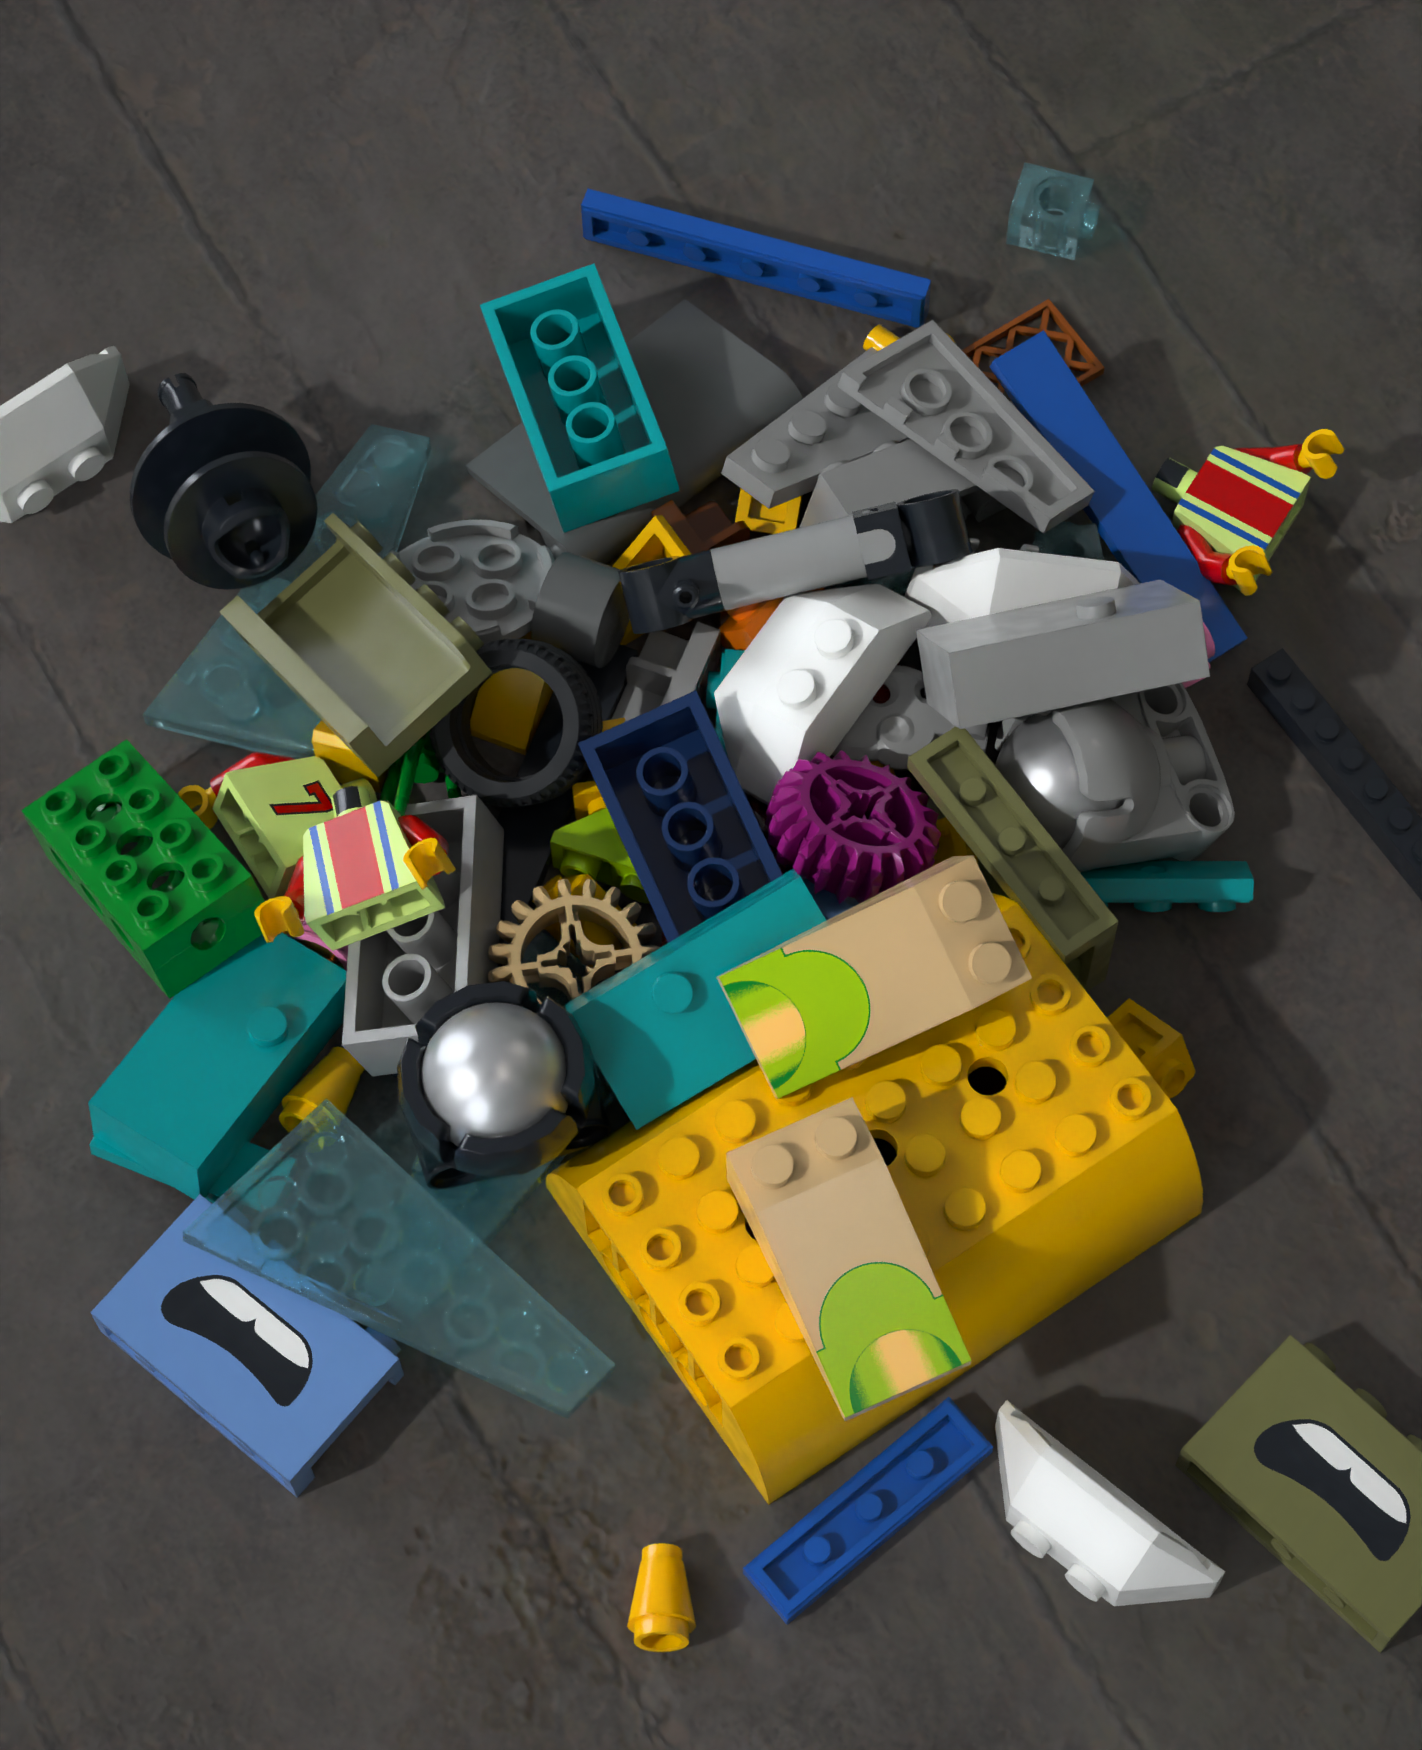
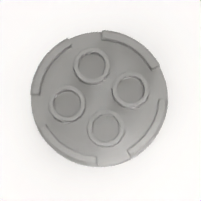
[385,520,555,644]

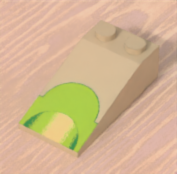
[716,855,1032,1099]
[726,1097,972,1421]

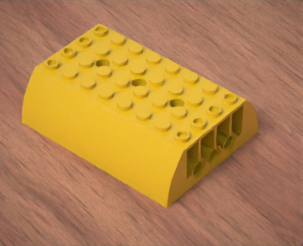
[546,893,1203,1505]

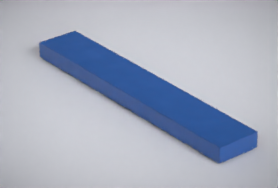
[581,188,931,328]
[989,330,1247,664]

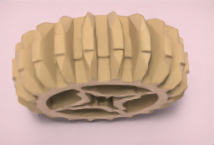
[488,879,660,1005]

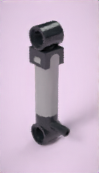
[618,489,973,634]

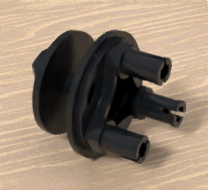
[130,373,318,590]

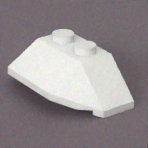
[0,346,130,523]
[904,548,1140,628]
[714,584,932,806]
[995,1400,1225,1606]

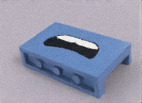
[90,1194,404,1497]

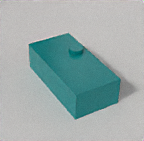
[480,263,680,533]
[565,868,826,1130]
[88,933,347,1200]

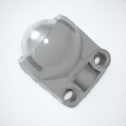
[995,683,1235,872]

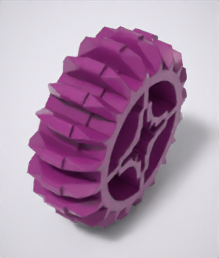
[765,750,941,904]

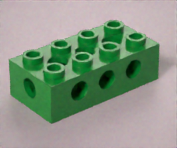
[21,739,265,999]

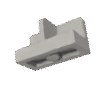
[612,622,721,722]

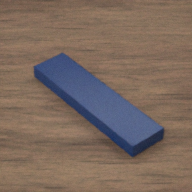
[743,1397,993,1625]

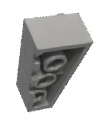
[799,401,1015,589]

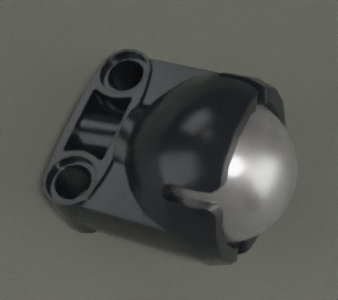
[397,981,611,1190]

